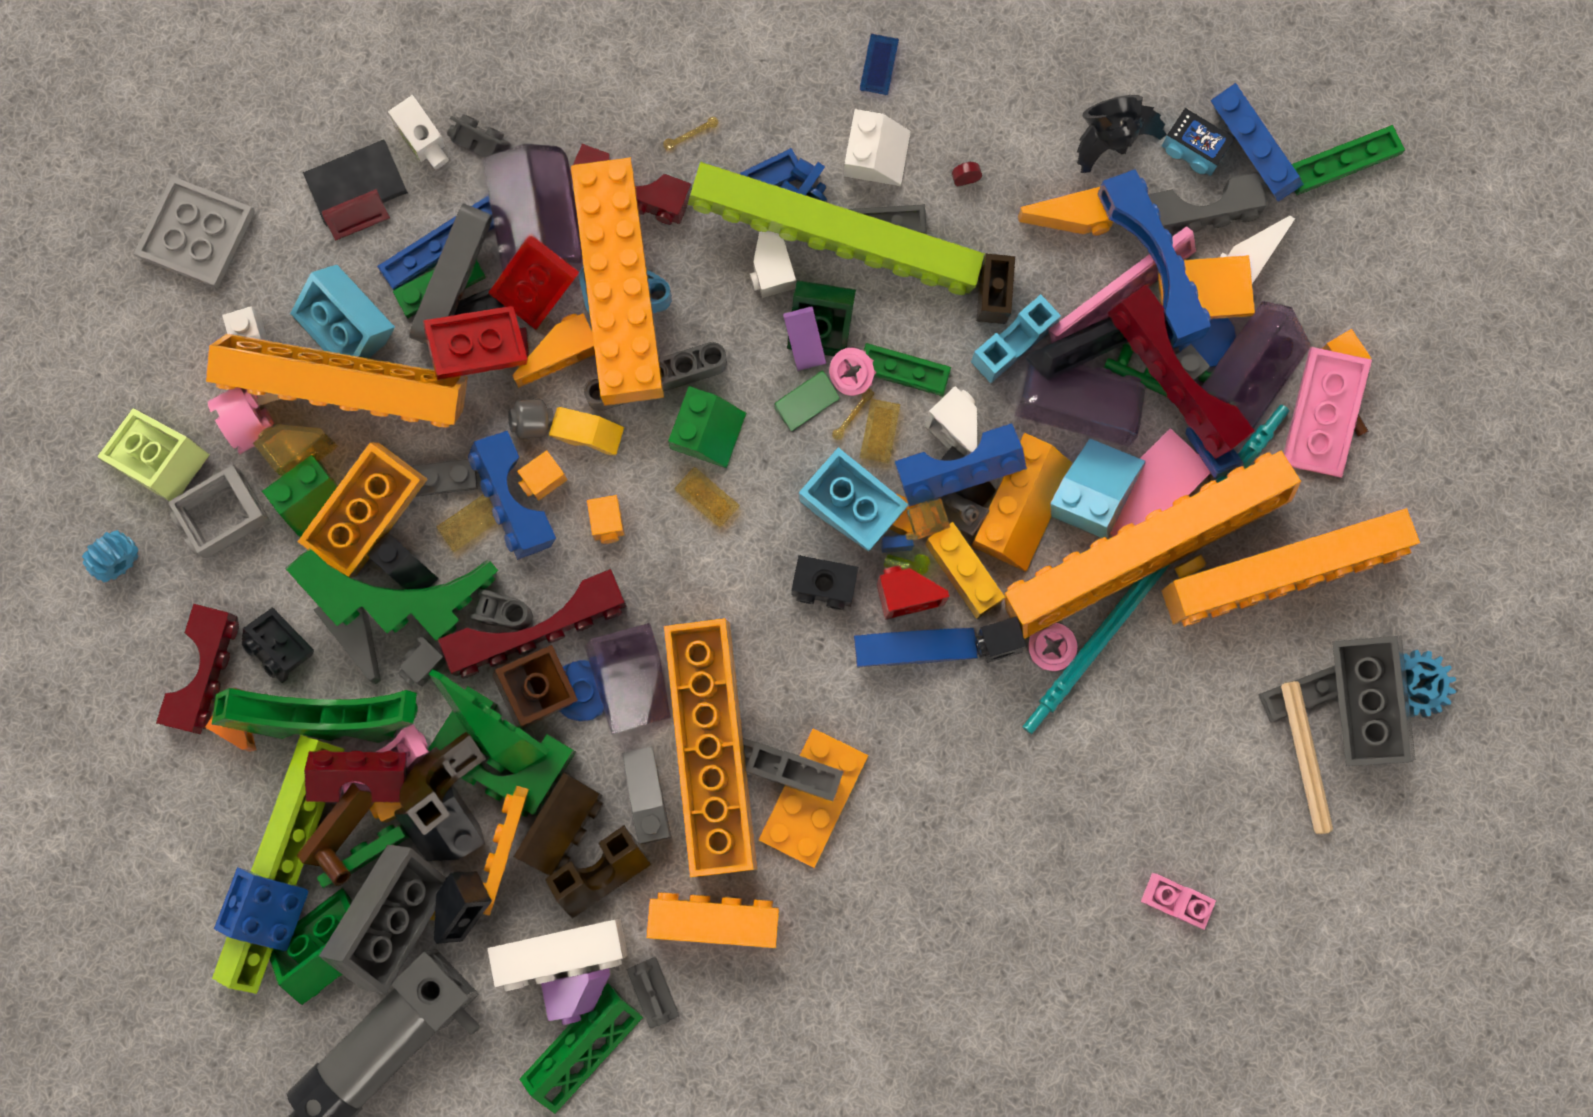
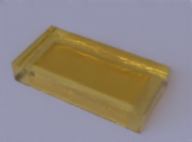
[860,399,901,463]
[436,494,496,552]

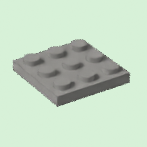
[133,176,255,289]

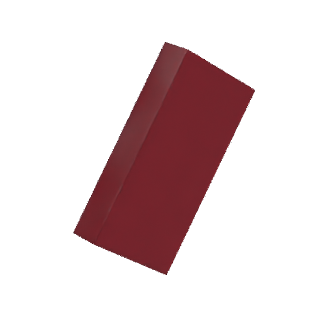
[322,189,390,241]

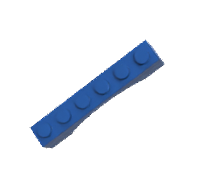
[1097,169,1211,349]

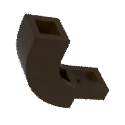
[399,732,486,835]

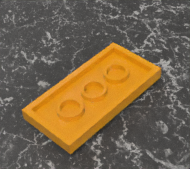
[758,728,869,868]

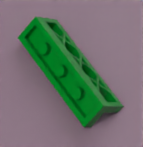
[519,983,643,1114]

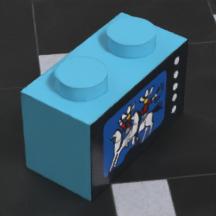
[1162,108,1235,176]

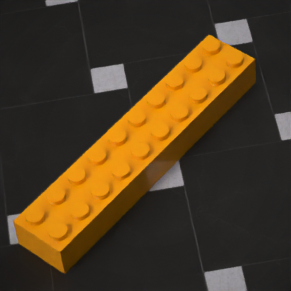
[1005,450,1301,639]

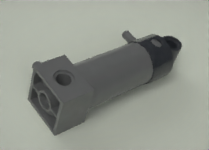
[287,949,479,1117]

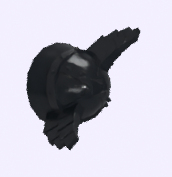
[1077,95,1167,173]

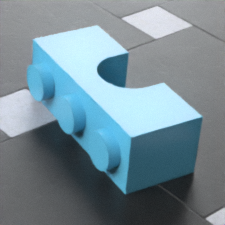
[971,294,1061,383]

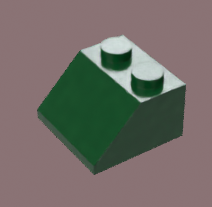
[787,280,856,356]

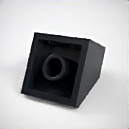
[394,785,485,861]

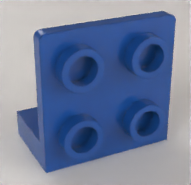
[214,867,309,951]

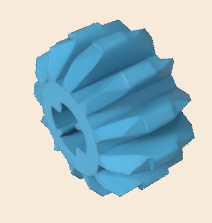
[82,530,138,582]

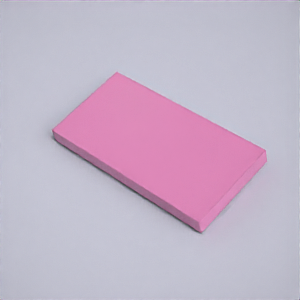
[1284,347,1372,478]
[1110,428,1211,537]

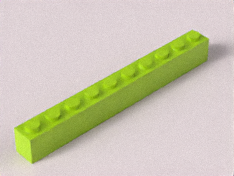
[687,162,985,295]

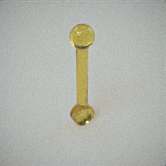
[663,116,718,151]
[832,388,875,440]

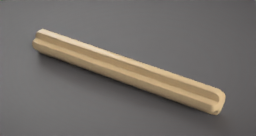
[1281,681,1333,834]

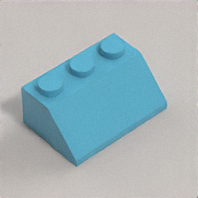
[290,265,395,359]

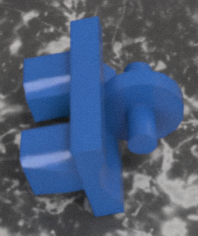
[781,158,827,202]

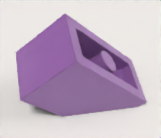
[541,968,610,1025]

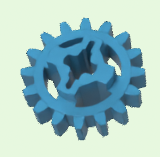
[1404,650,1456,718]

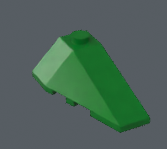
[429,669,549,774]

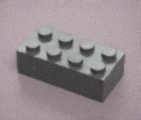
[1332,635,1416,766]
[319,845,446,995]

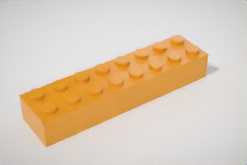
[571,157,664,406]
[206,334,468,427]
[1161,508,1420,627]
[664,618,757,877]

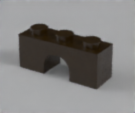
[545,825,651,919]

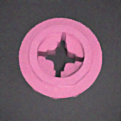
[829,347,876,396]
[1028,623,1078,672]

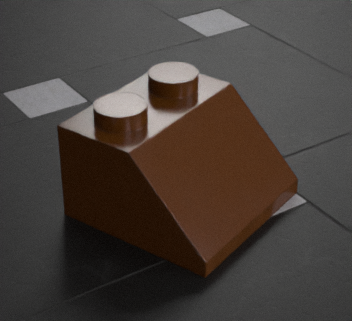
[492,645,578,729]

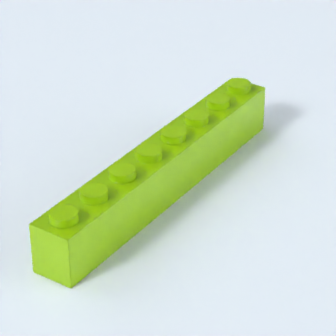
[212,735,345,994]

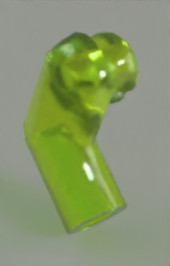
[884,554,931,575]

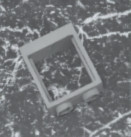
[168,464,270,558]

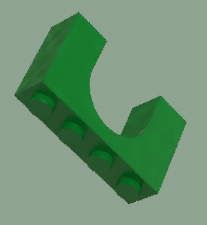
[428,686,576,818]

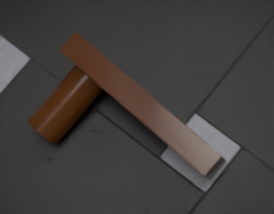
[297,782,375,886]

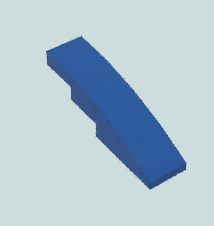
[854,628,978,668]

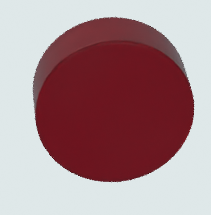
[951,162,982,187]

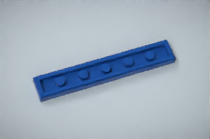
[377,172,542,290]

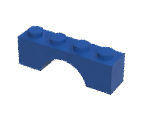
[1210,83,1304,202]
[895,423,1027,507]
[468,431,556,560]

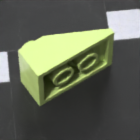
[97,408,210,501]

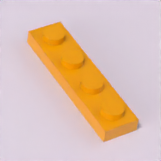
[483,786,529,916]

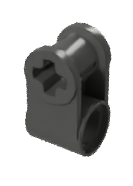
[470,589,533,630]

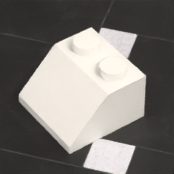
[844,109,911,186]
[925,386,977,456]

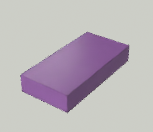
[783,307,826,371]

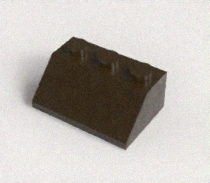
[513,773,604,876]

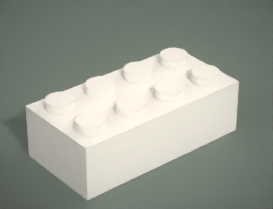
[487,918,628,991]

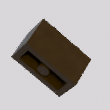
[976,253,1016,324]

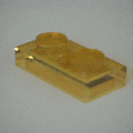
[674,467,740,529]

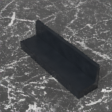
[1026,317,1128,381]

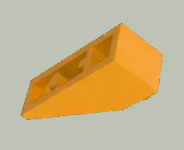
[1018,187,1114,236]
[512,313,595,387]

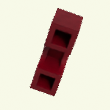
[304,750,407,802]

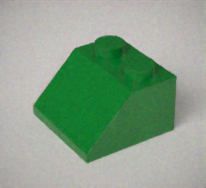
[668,386,747,469]
[262,454,338,537]

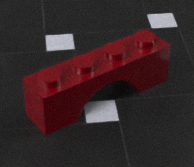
[569,144,692,225]
[156,603,239,735]

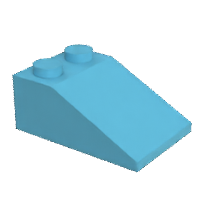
[1050,439,1145,539]
[799,447,909,551]

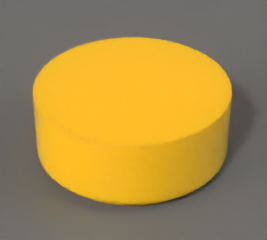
[1174,554,1206,578]

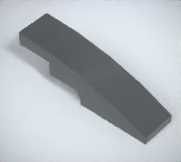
[743,738,844,802]

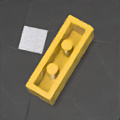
[925,522,1005,619]

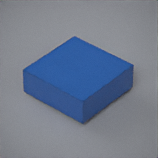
[881,534,914,553]

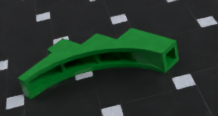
[285,548,499,641]
[211,688,418,743]

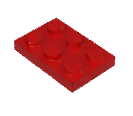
[488,234,580,330]
[423,306,528,380]

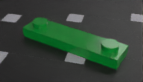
[1291,125,1405,196]

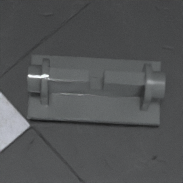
[447,114,511,162]
[930,493,989,536]
[626,956,679,1029]

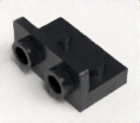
[242,607,314,683]

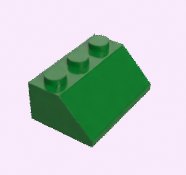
[270,888,353,1005]

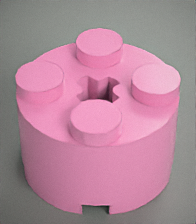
[207,387,276,454]

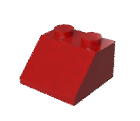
[877,566,949,620]

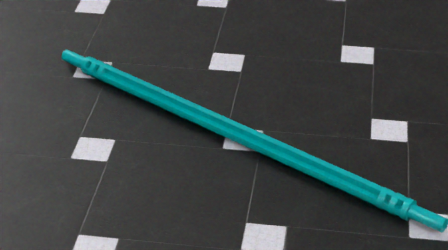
[1022,405,1290,734]

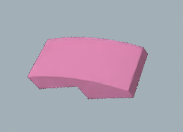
[1141,873,1216,930]

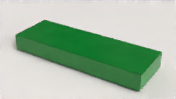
[857,343,951,397]

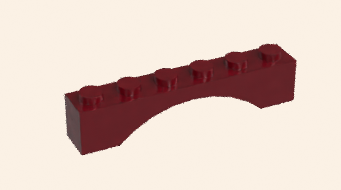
[1107,284,1255,459]
[438,569,627,679]

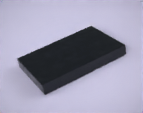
[303,139,408,227]

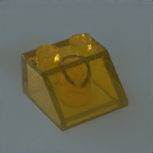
[253,424,339,476]

